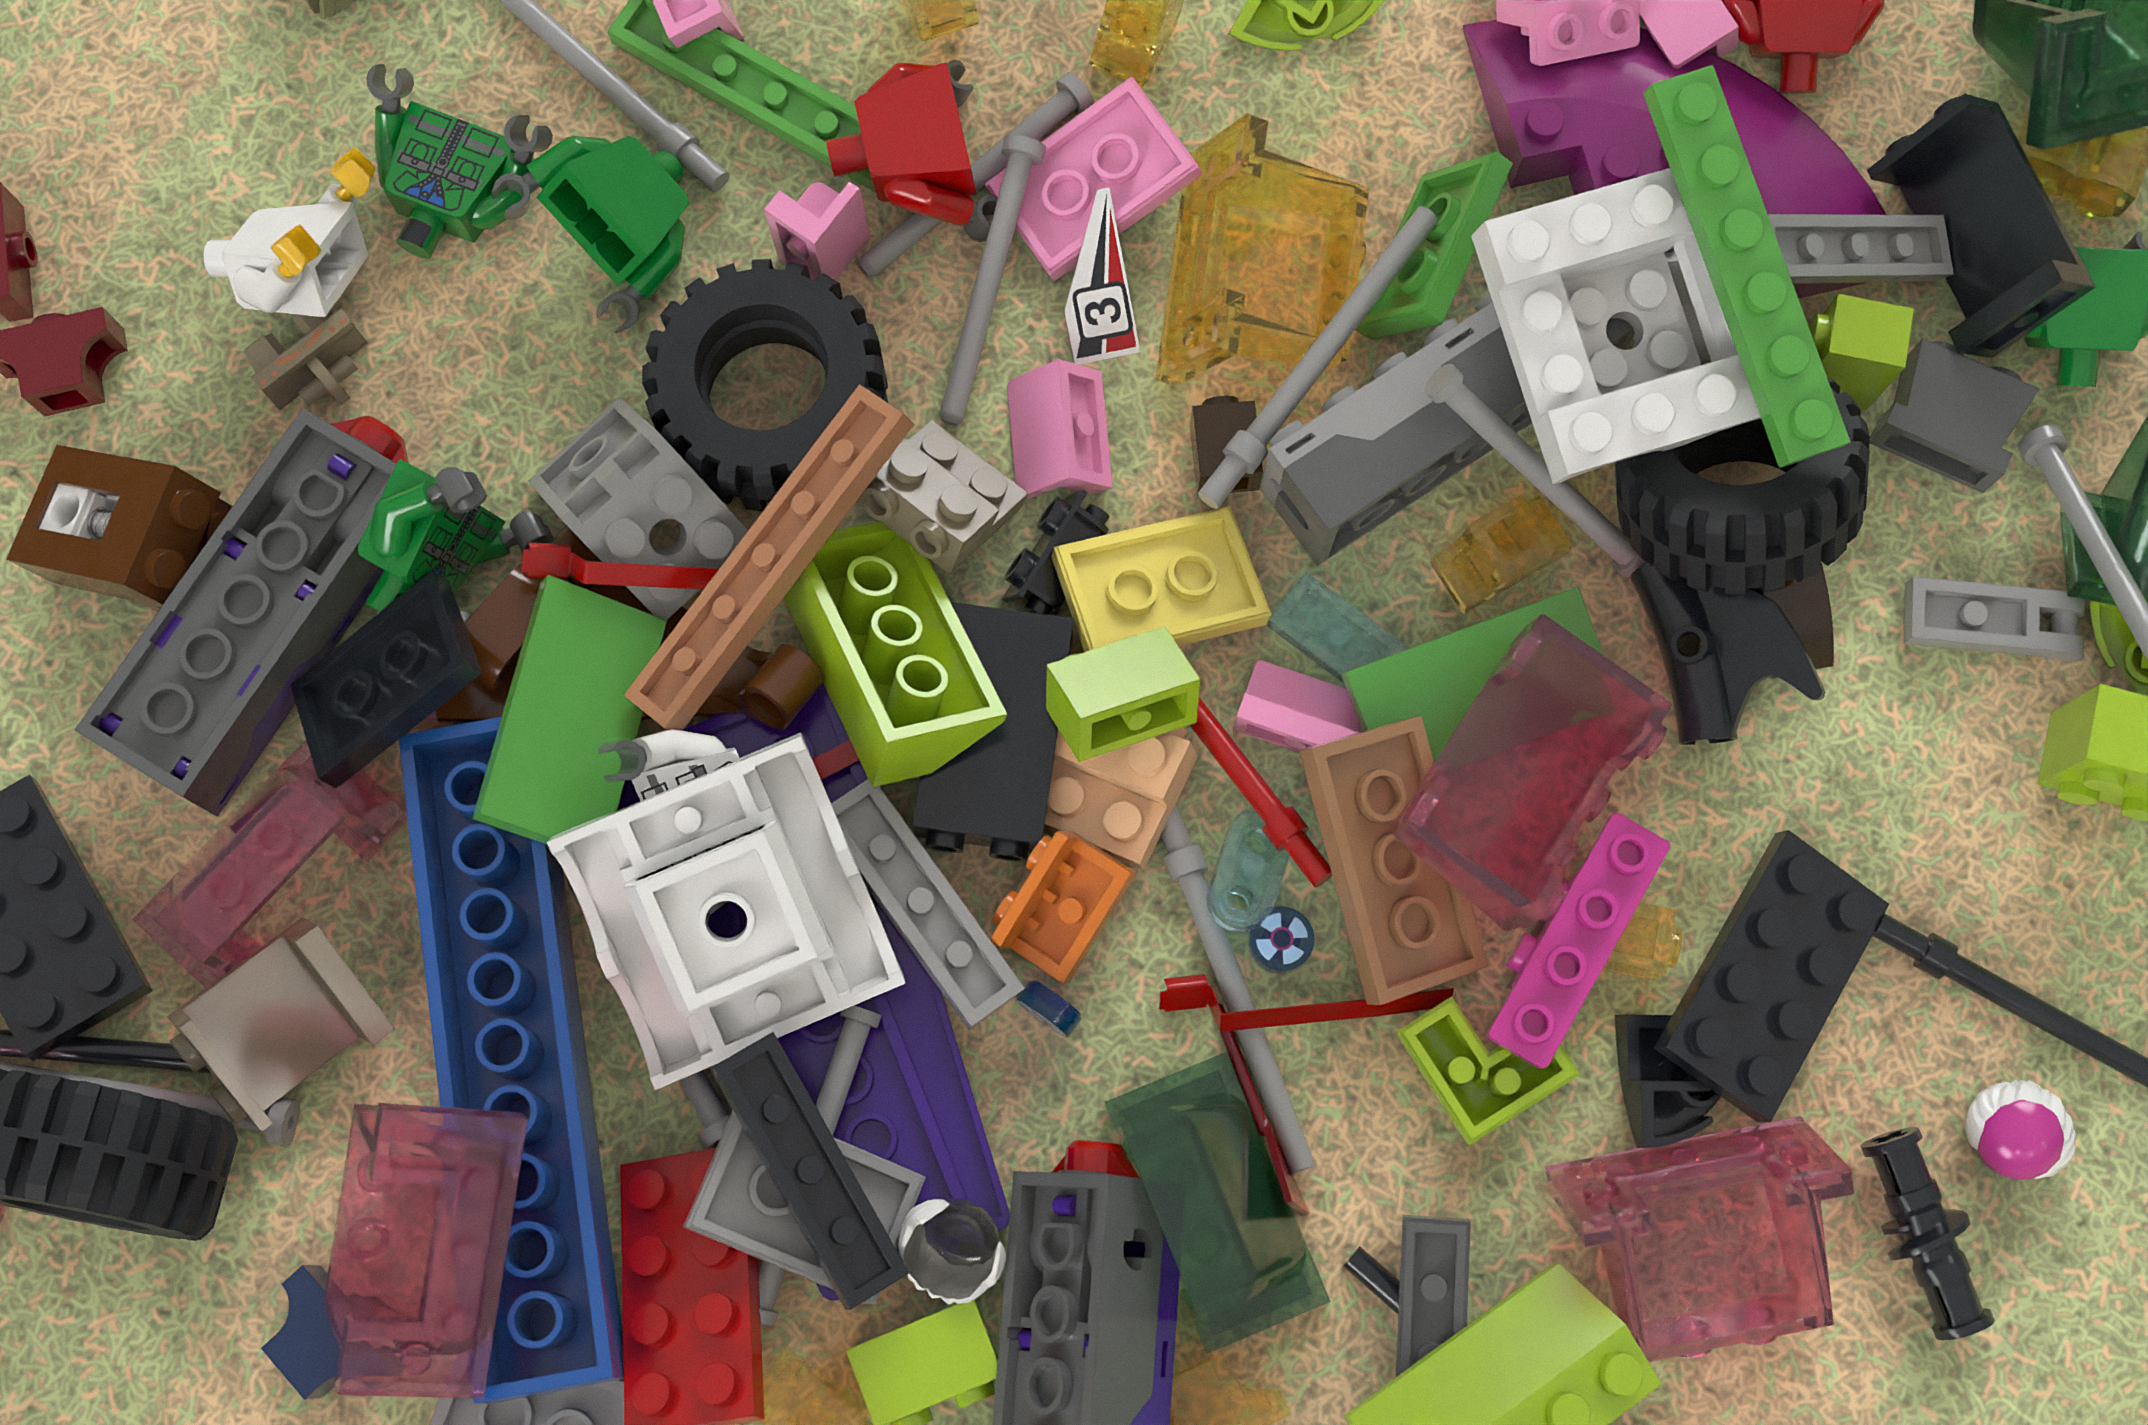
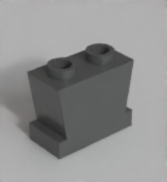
[1870,338,2039,493]

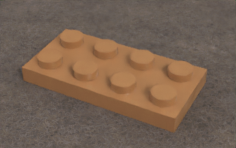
[1299,716,1488,1005]

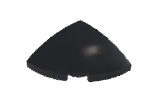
[1615,1014,1721,1148]

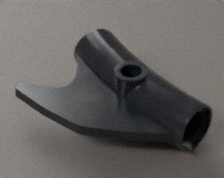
[1630,560,1826,745]

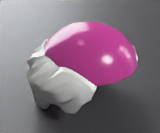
[1964,1080,2076,1180]

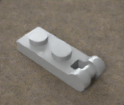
[1904,577,2085,662]

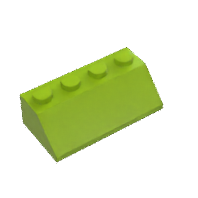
[784,521,1007,788]
[1343,1263,1662,1425]

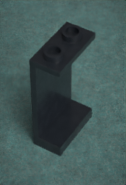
[1867,93,2096,358]
[912,602,1074,862]

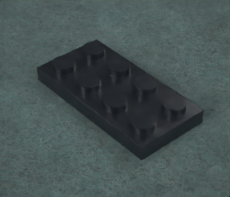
[0,774,153,1061]
[1654,830,1889,1123]

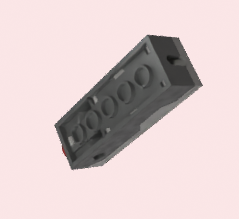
[1260,293,1635,566]

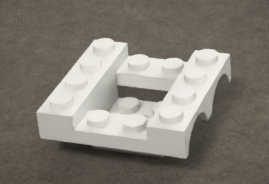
[1471,168,1761,485]
[547,733,905,1090]

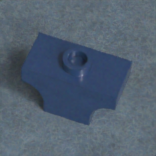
[261,1265,406,1400]

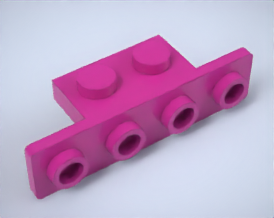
[1487,813,1670,1069]

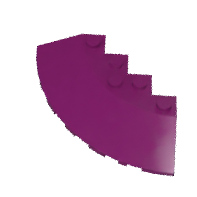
[1462,20,1886,299]

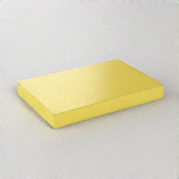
[1051,506,1272,652]

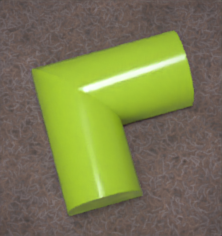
[1395,997,1581,1146]

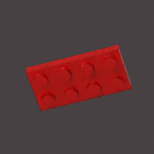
[620,1148,765,1425]

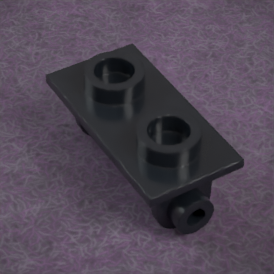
[1001,489,1110,615]

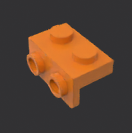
[990,831,1137,984]

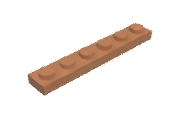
[624,384,915,731]

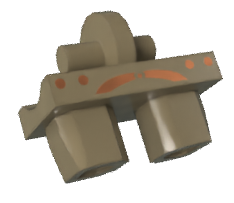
[245,308,368,410]

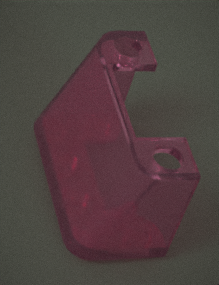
[1392,613,1673,932]

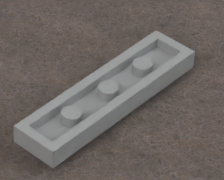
[1768,214,1954,283]
[831,779,1025,1030]

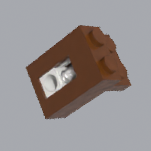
[6,445,233,612]

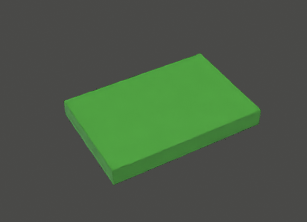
[1356,152,1513,340]

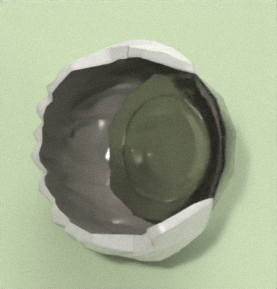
[898,1199,1006,1304]

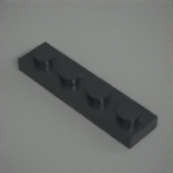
[710,1032,909,1310]

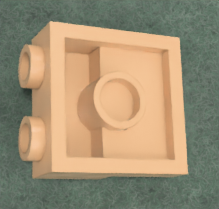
[1044,727,1198,871]

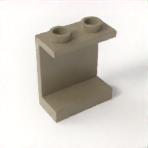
[167,917,395,1132]

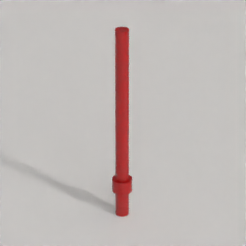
[1189,697,1333,888]

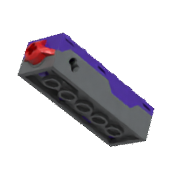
[74,408,409,817]
[992,1140,1186,1425]

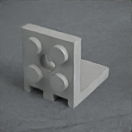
[528,397,748,620]

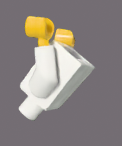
[204,148,375,317]

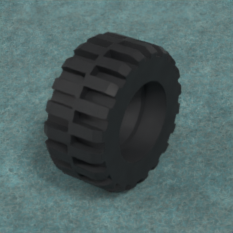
[642,259,888,512]
[1615,360,1870,595]
[0,1069,238,1241]

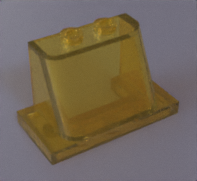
[1155,113,1369,385]

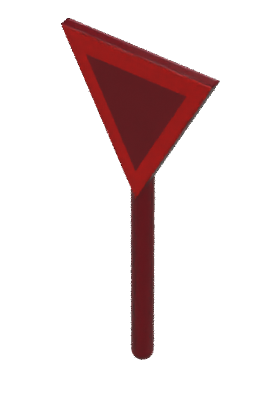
[1218,1003,1310,1216]

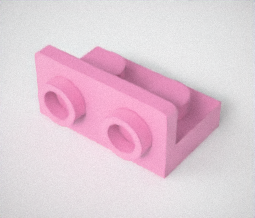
[1496,0,1640,66]

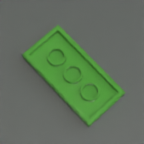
[472,575,667,845]
[1341,587,1622,775]

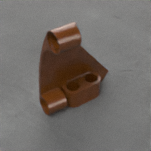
[435,525,825,730]

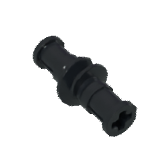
[1860,1127,1995,1341]

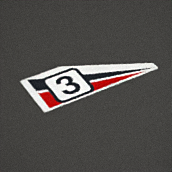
[1064,187,1140,365]

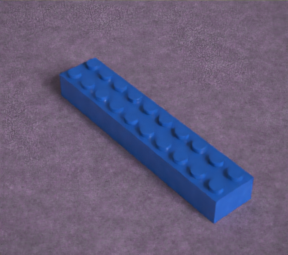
[399,717,624,1404]

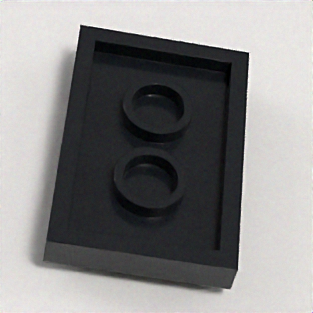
[290,570,482,789]

